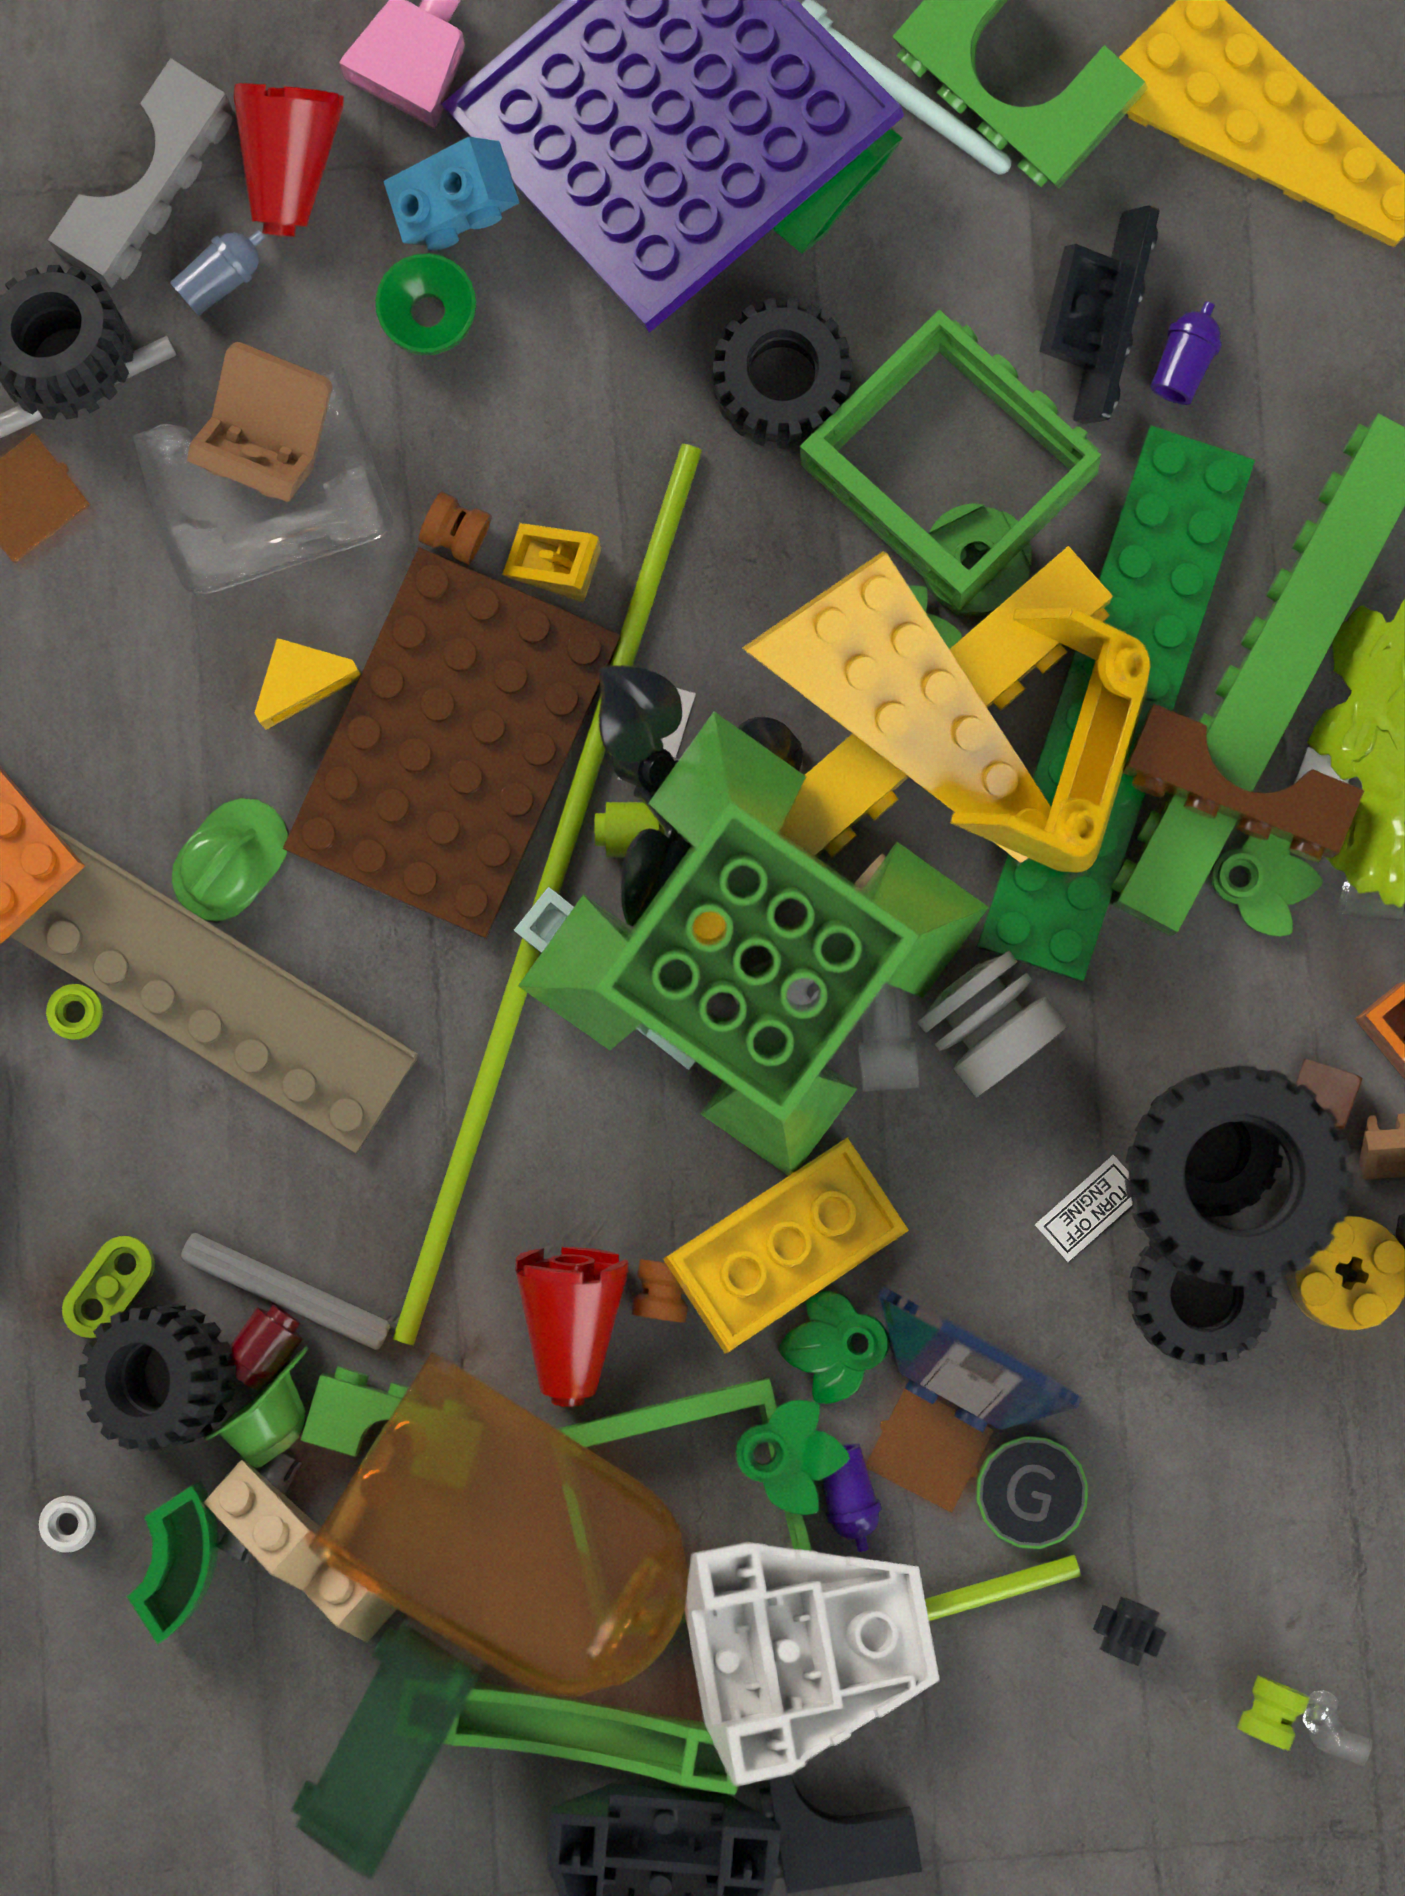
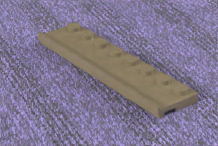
[10,823,419,1154]

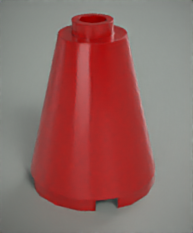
[233,83,344,237]
[515,1247,628,1407]

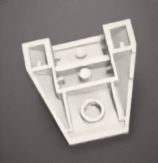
[685,1543,939,1786]

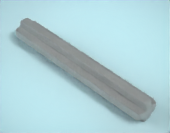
[181,1233,390,1350]

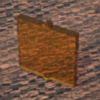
[0,433,90,564]
[866,1388,994,1513]

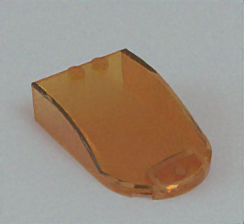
[308,1352,690,1696]

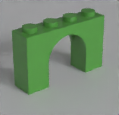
[892,0,1148,189]

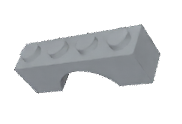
[48,58,233,289]

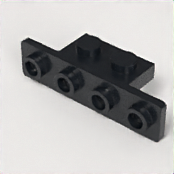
[1039,205,1160,424]

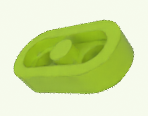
[62,1236,155,1338]

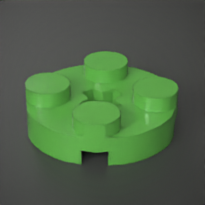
[923,503,1032,616]

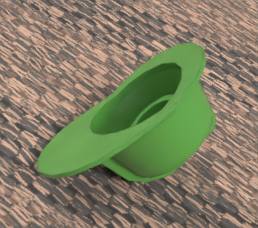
[172,798,288,921]
[204,1347,309,1468]

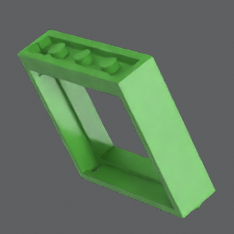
[800,310,1101,610]
[550,1377,811,1638]

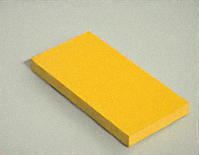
[663,1137,909,1354]

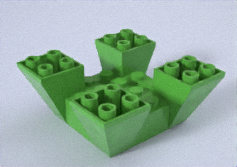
[518,711,989,1176]

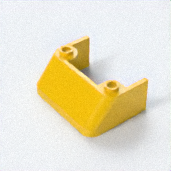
[950,607,1150,872]

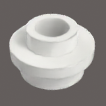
[39,1495,96,1553]

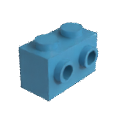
[383,136,520,251]

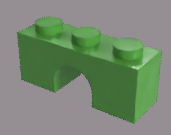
[301,1366,486,1489]

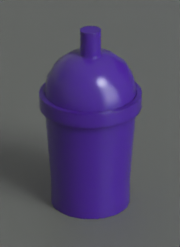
[1150,301,1222,405]
[822,1443,882,1552]

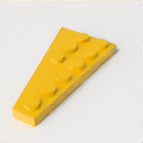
[1119,0,1405,248]
[743,551,1051,863]

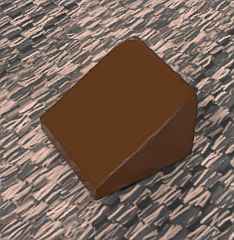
[1295,1059,1362,1130]

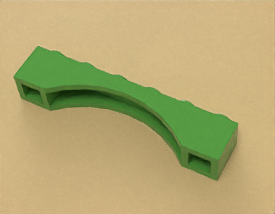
[397,1670,737,1795]

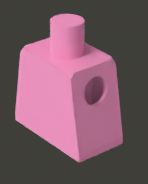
[339,0,465,128]

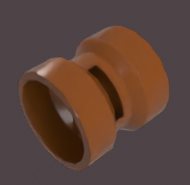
[418,491,492,565]
[631,1259,688,1323]

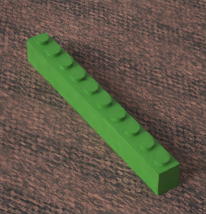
[1110,413,1405,936]

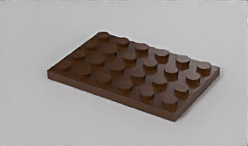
[283,547,621,939]

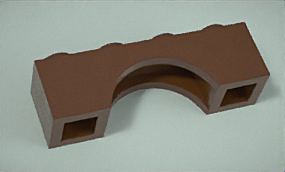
[1123,704,1365,862]

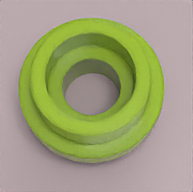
[46,984,103,1040]

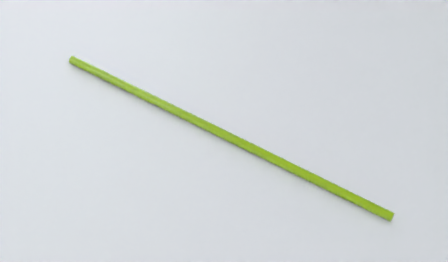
[393,444,702,1346]

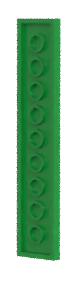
[976,425,1255,982]

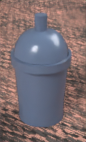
[170,230,266,316]

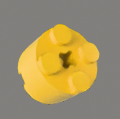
[1286,1216,1405,1330]

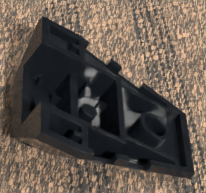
[547,1783,780,1896]

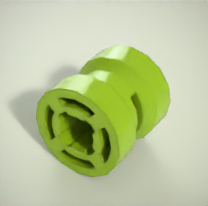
[1236,1675,1310,1751]

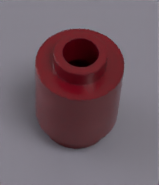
[227,1304,303,1391]

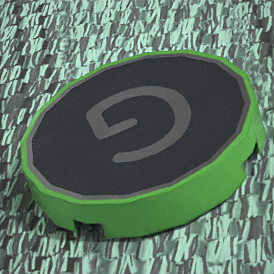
[975,1436,1088,1549]

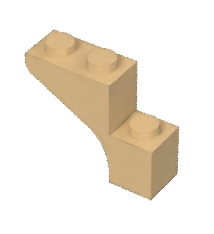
[204,1460,404,1642]

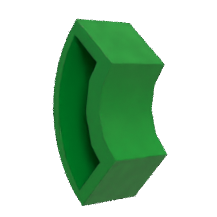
[772,128,903,254]
[127,1481,219,1645]

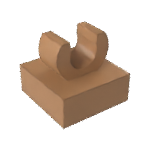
[1359,1113,1405,1180]

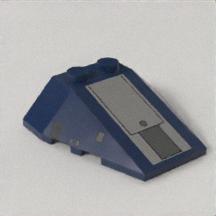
[877,1286,1083,1432]

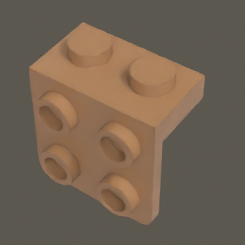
[187,342,332,502]

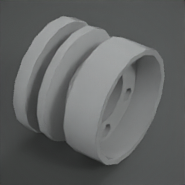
[917,951,1068,1098]

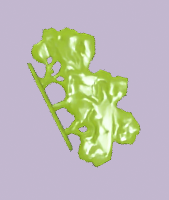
[1306,598,1405,907]

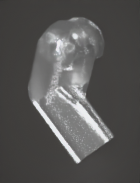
[1302,1690,1372,1766]

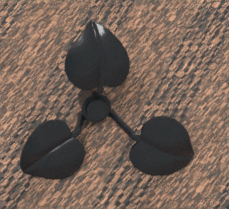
[598,665,803,927]

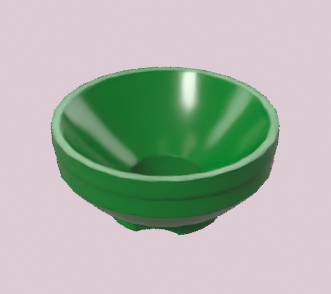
[375,253,476,355]

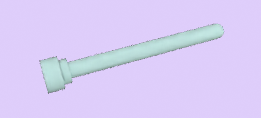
[801,0,1011,174]

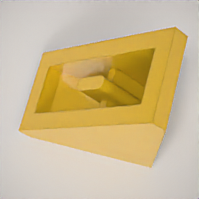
[502,523,601,603]
[254,638,361,730]

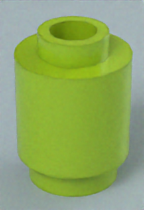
[595,802,664,857]

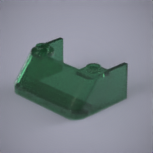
[291,1612,490,1880]

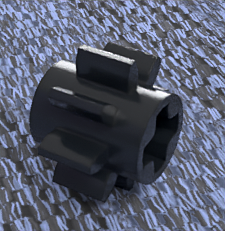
[1093,1596,1167,1666]

